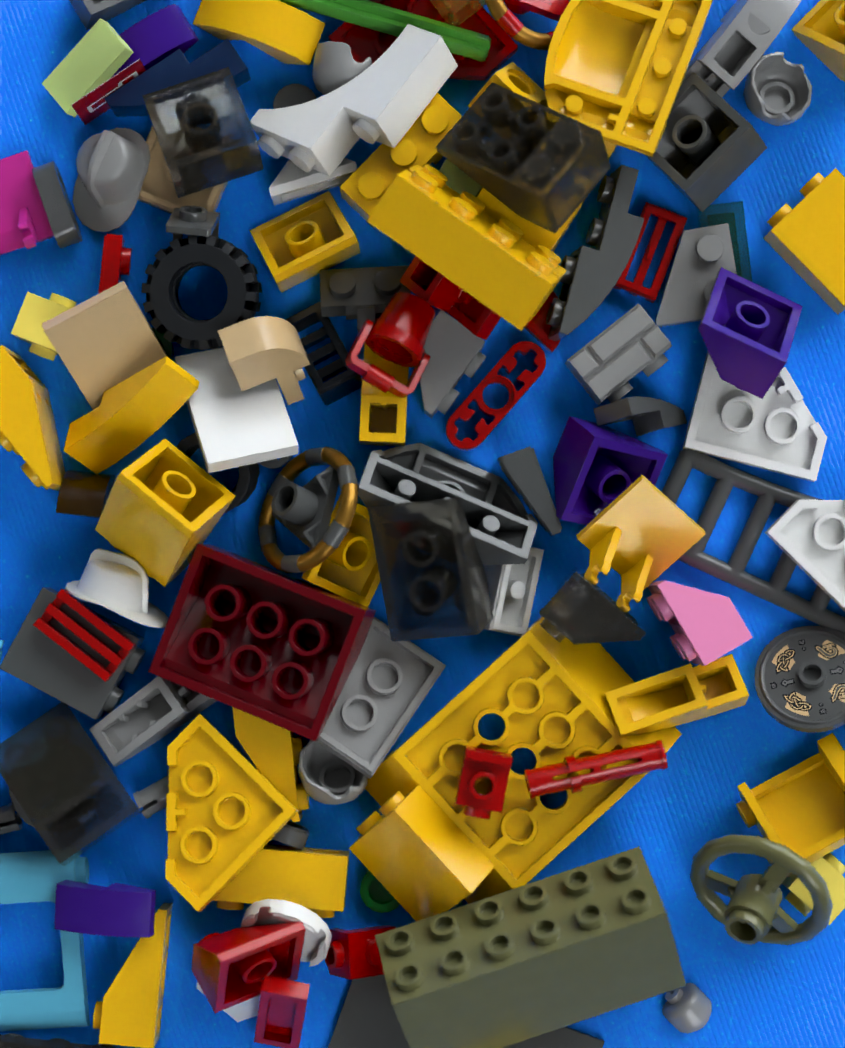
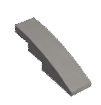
[89,676,217,767]

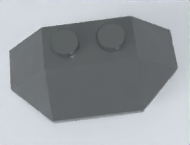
[358,443,538,566]

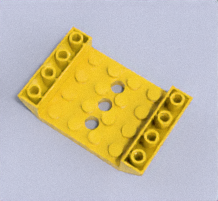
[365,600,682,904]

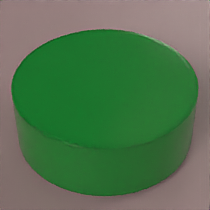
[360,870,400,913]

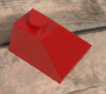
[191,921,306,1013]

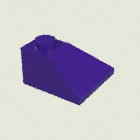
[698,267,803,399]
[553,416,668,525]

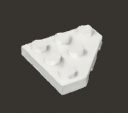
[683,350,827,482]
[765,500,845,612]

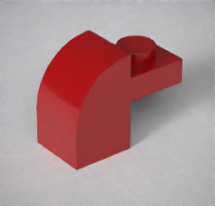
[400,256,501,340]

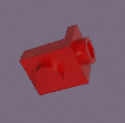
[325,925,396,980]

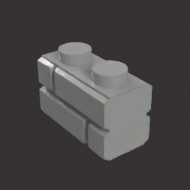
[565,303,672,405]

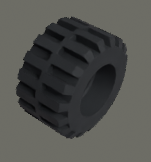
[142,235,262,350]

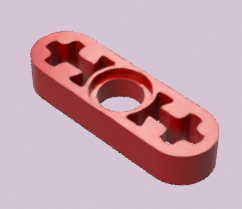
[446,341,546,451]

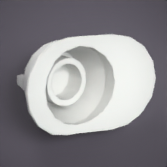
[65,548,169,628]

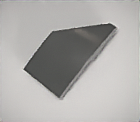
[593,396,687,437]

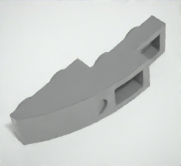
[681,0,802,98]

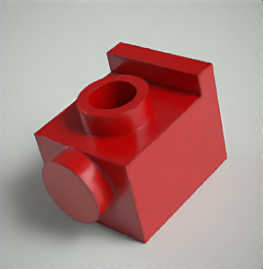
[455,745,513,819]

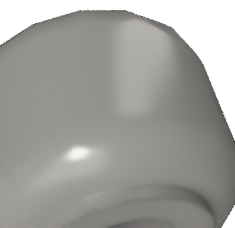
[662,983,712,1034]

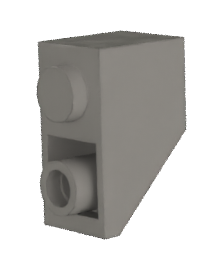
[419,310,487,419]

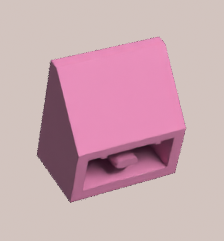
[646,580,753,666]

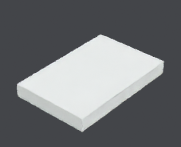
[175,347,298,473]

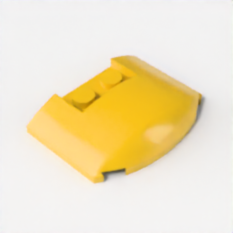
[544,0,713,157]

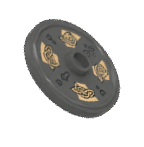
[755,626,845,733]

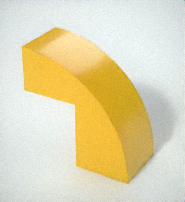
[193,0,326,65]

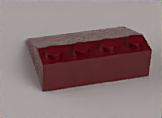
[148,543,376,741]

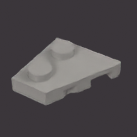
[654,223,737,327]

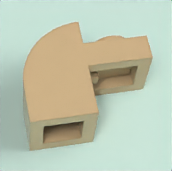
[218,316,310,405]

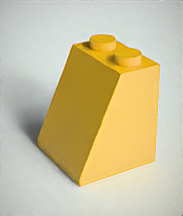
[95,438,236,587]

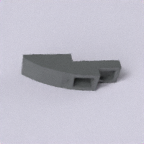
[546,165,645,341]

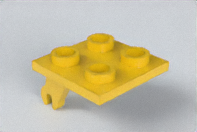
[576,475,706,612]

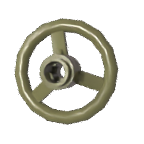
[690,834,833,945]

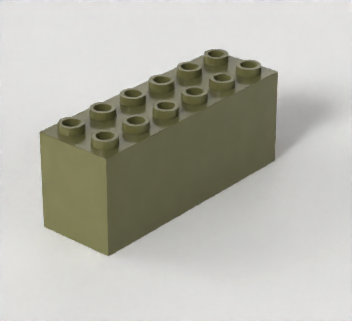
[375,846,687,1048]

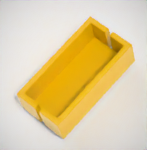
[367,164,567,331]

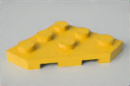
[165,714,299,912]

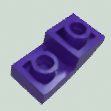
[111,4,199,78]
[54,880,156,937]

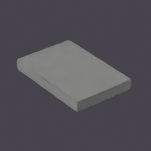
[316,617,446,779]

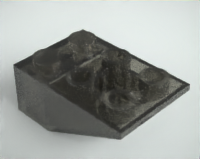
[436,82,611,233]
[0,702,141,866]

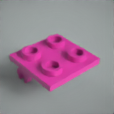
[0,150,54,255]

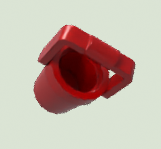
[346,292,436,398]

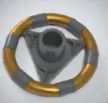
[258,446,358,574]

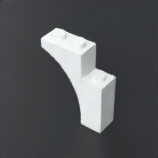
[248,24,458,177]

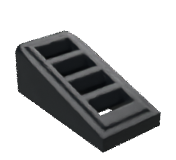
[285,301,362,405]

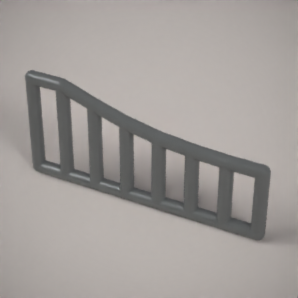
[662,448,845,634]

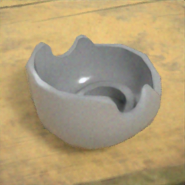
[312,41,373,95]
[743,51,812,126]
[298,740,368,805]

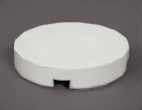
[241,899,332,967]

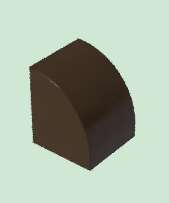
[56,470,115,518]

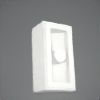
[473,547,544,637]

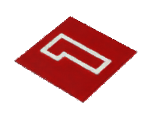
[71,59,146,125]

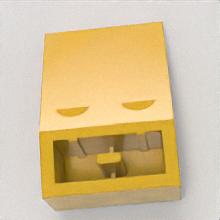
[0,345,65,491]

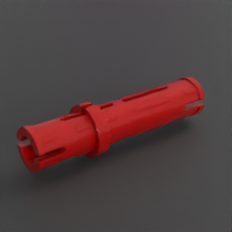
[524,740,668,799]

